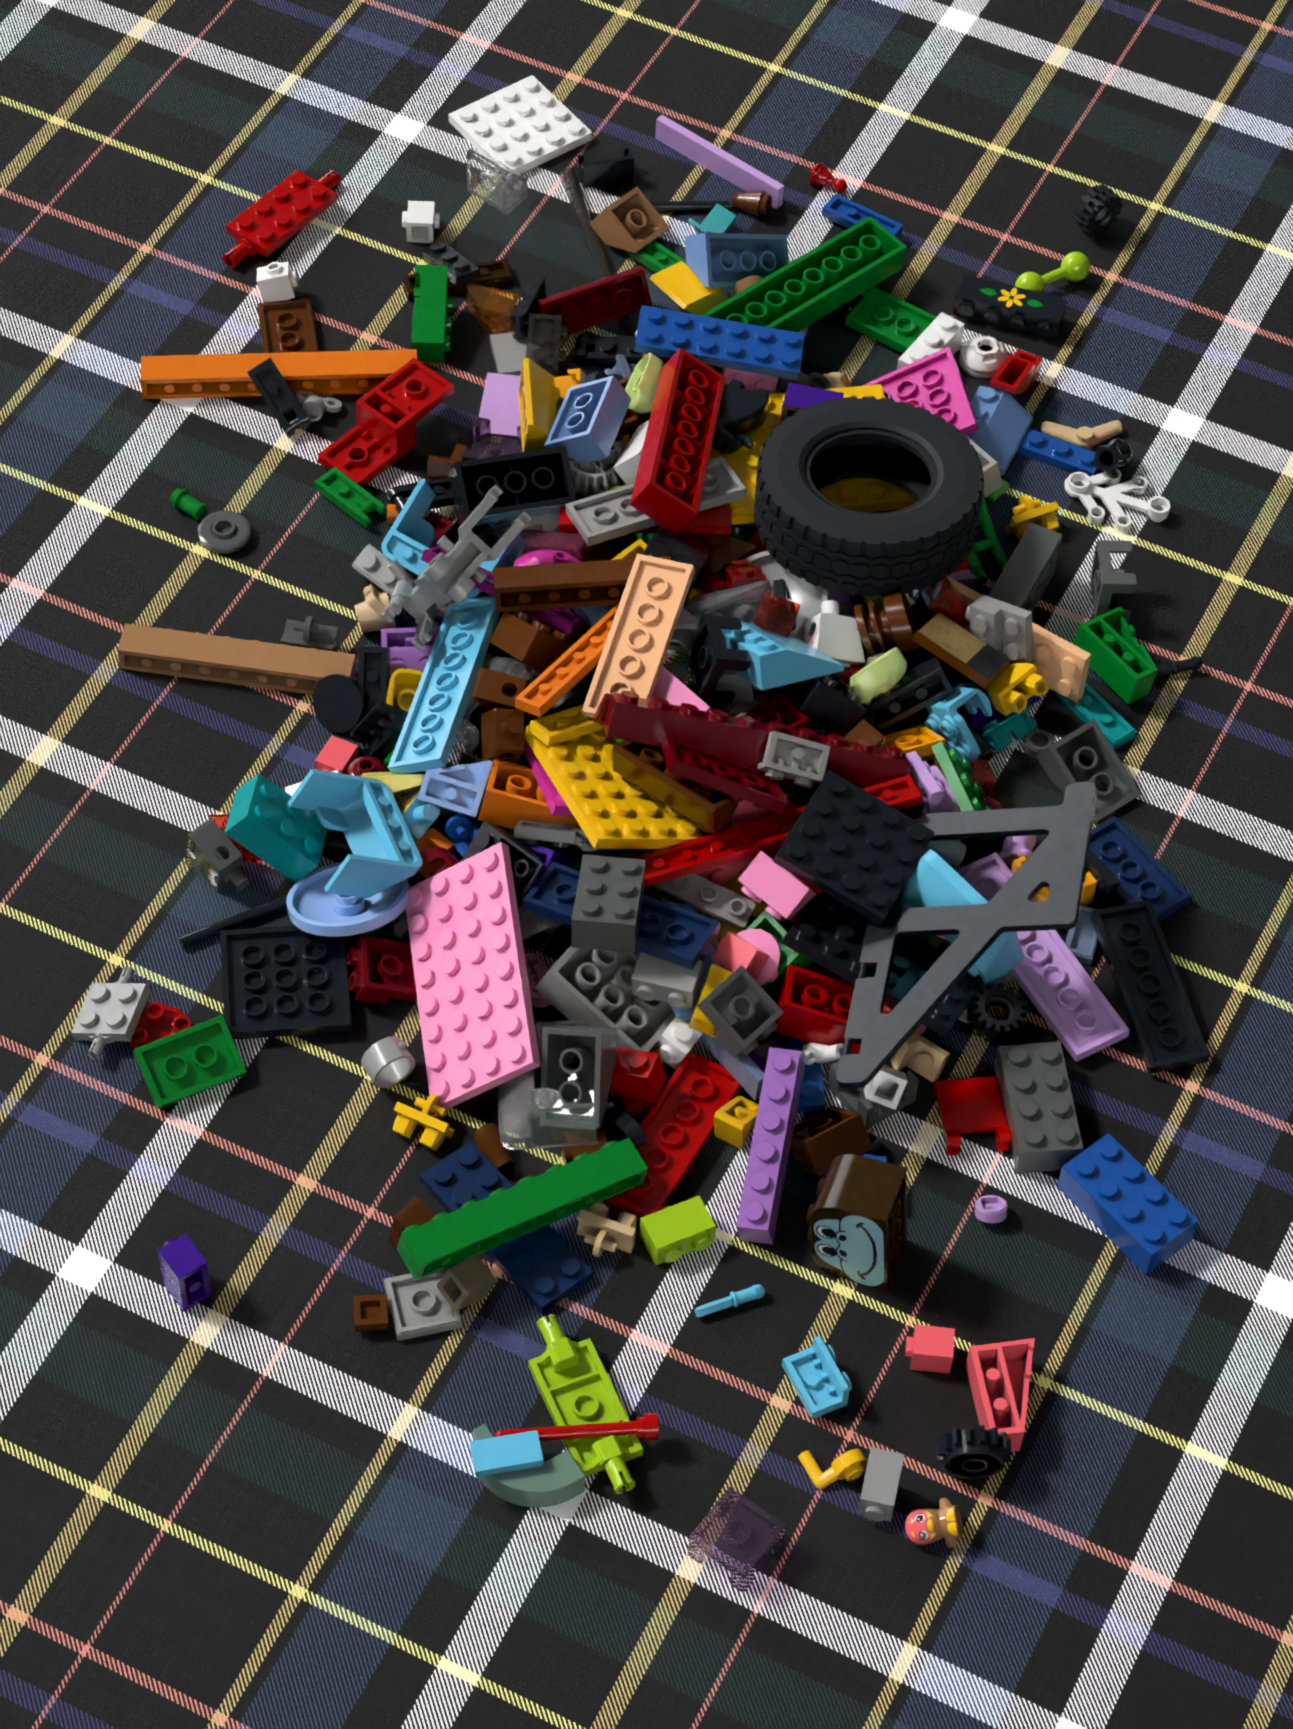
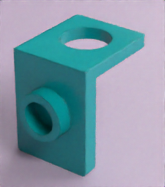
[688,203,737,234]

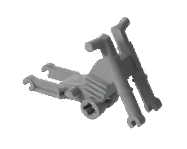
[381,485,532,651]

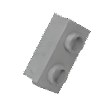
[757,731,831,788]

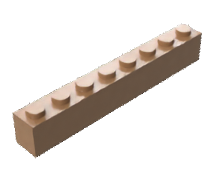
[117,623,356,695]

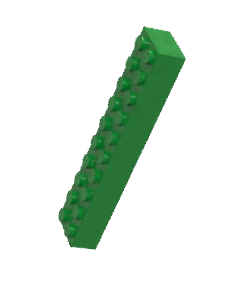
[702,216,907,374]

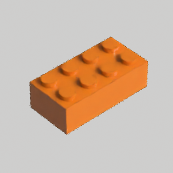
[478,758,582,850]

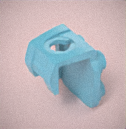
[925,686,992,762]

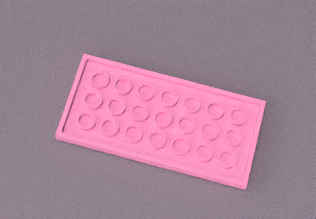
[406,842,541,1109]

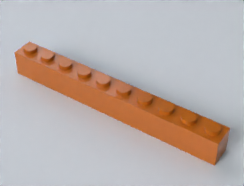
[140,349,418,399]

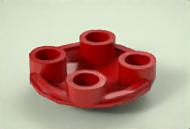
[130,1002,192,1049]

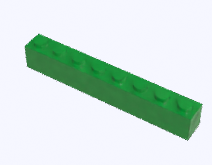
[397,1138,648,1282]

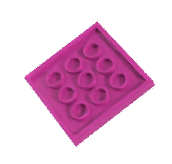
[861,346,979,436]

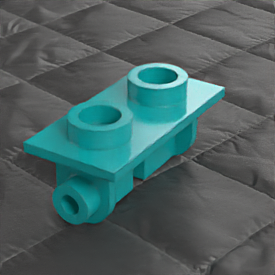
[981,705,1037,753]

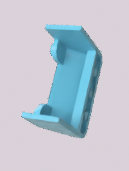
[381,479,526,601]
[288,769,423,898]
[903,849,1025,988]

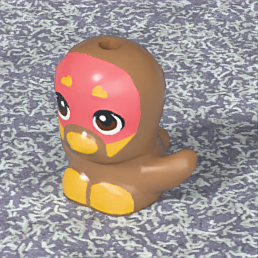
[905,1497,963,1548]

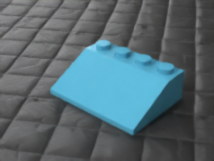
[721,621,844,691]

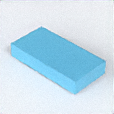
[470,1430,544,1477]

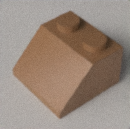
[590,186,670,253]

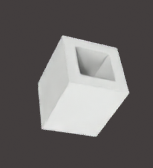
[864,1065,908,1110]

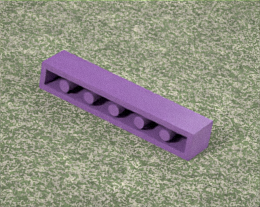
[736,1047,805,1245]

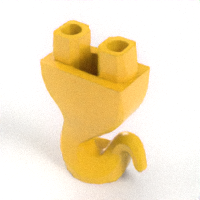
[986,663,1048,716]

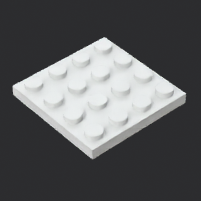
[448,75,592,180]

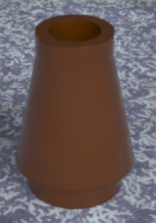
[731,191,772,218]
[473,1122,514,1172]

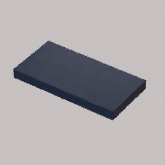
[1089,817,1193,921]

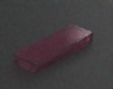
[519,529,590,559]

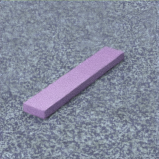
[655,115,784,209]

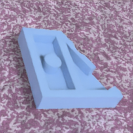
[417,760,493,818]

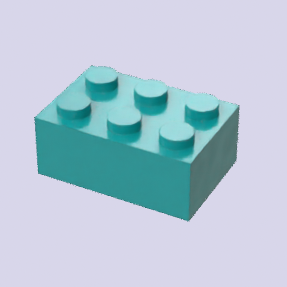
[224,773,328,883]

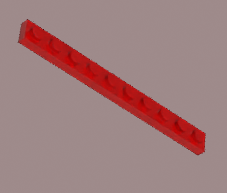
[632,774,922,888]

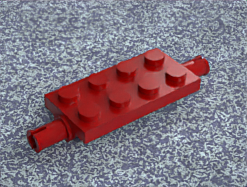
[222,170,341,269]

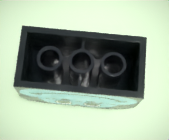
[448,446,576,529]

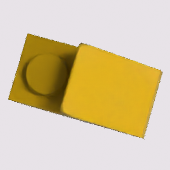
[714,1095,759,1149]

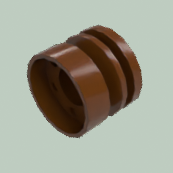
[854,590,921,657]

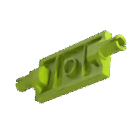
[528,1314,643,1494]

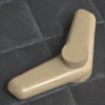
[1041,420,1123,450]

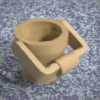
[354,584,397,633]

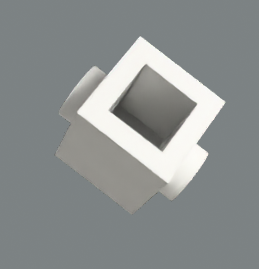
[402,200,440,243]
[257,262,299,303]
[651,1017,703,1069]

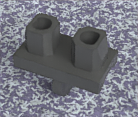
[280,616,338,651]

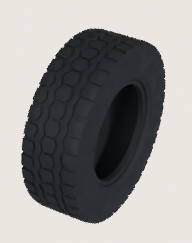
[754,397,984,597]

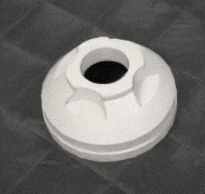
[959,336,1008,379]

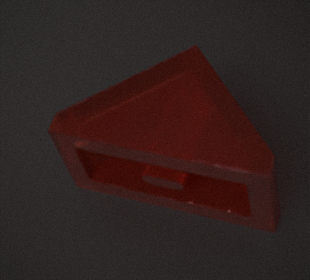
[920,576,970,628]

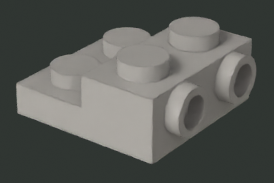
[965,595,1033,663]

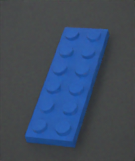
[634,305,805,381]

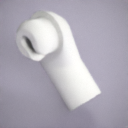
[801,1042,844,1065]

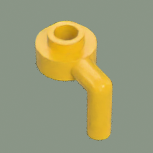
[798,1448,867,1489]

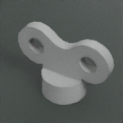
[295,390,342,421]

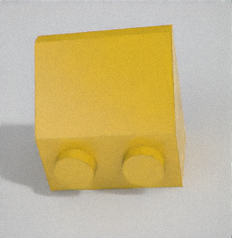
[650,261,728,315]

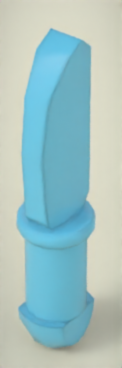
[695,1284,765,1317]

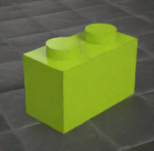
[639,1196,716,1266]

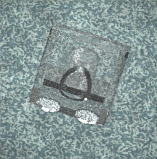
[467,149,527,214]

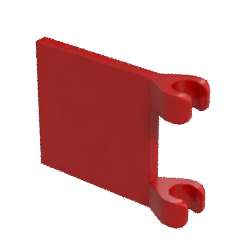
[934,1076,1012,1155]

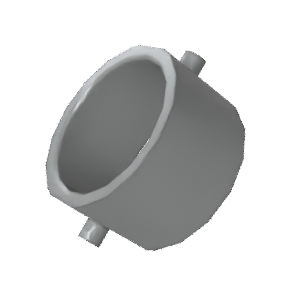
[361,1036,416,1088]

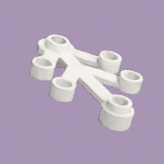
[1064,469,1171,533]

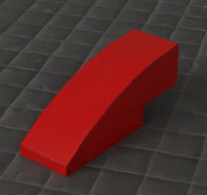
[989,349,1043,395]

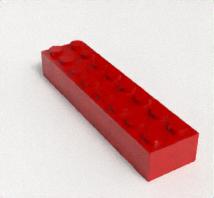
[630,347,726,535]

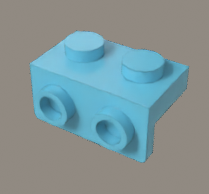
[782,1336,852,1420]

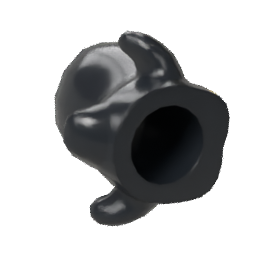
[1094,438,1133,479]

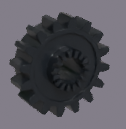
[936,1425,1012,1479]

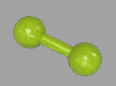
[1015,251,1091,294]

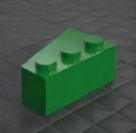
[411,265,453,363]
[1073,606,1158,704]

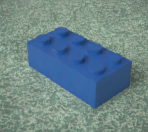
[1057,1133,1198,1275]

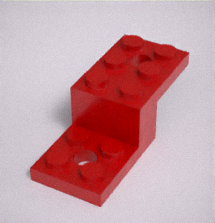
[318,358,454,487]

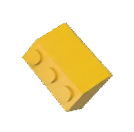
[518,358,560,452]

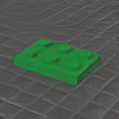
[845,287,936,353]
[931,741,992,839]
[133,1015,247,1110]

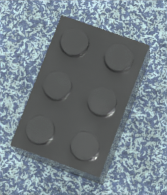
[571,855,646,953]

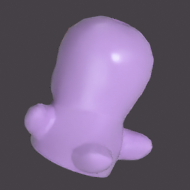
[999,835,1037,870]

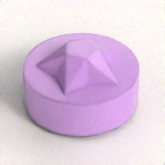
[975,1195,1008,1223]

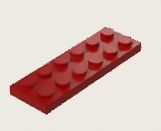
[603,1051,742,1219]

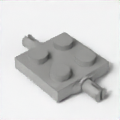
[71,967,151,1060]

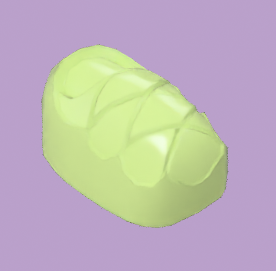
[625,353,664,415]
[850,647,907,705]

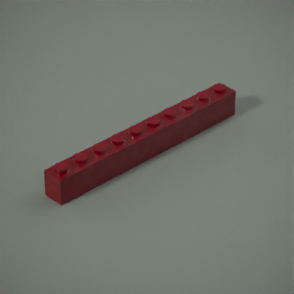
[603,691,910,789]

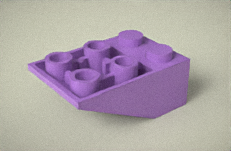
[381,627,439,681]

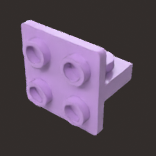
[905,751,960,814]

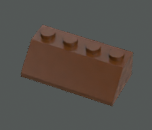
[612,740,739,834]

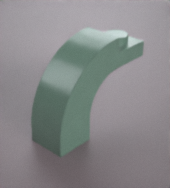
[473,1424,585,1508]

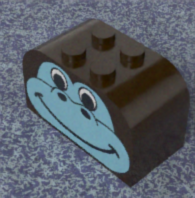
[806,1154,907,1293]

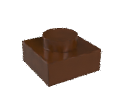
[353,1294,389,1332]

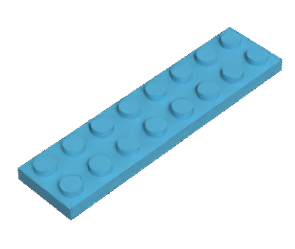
[388,595,501,774]

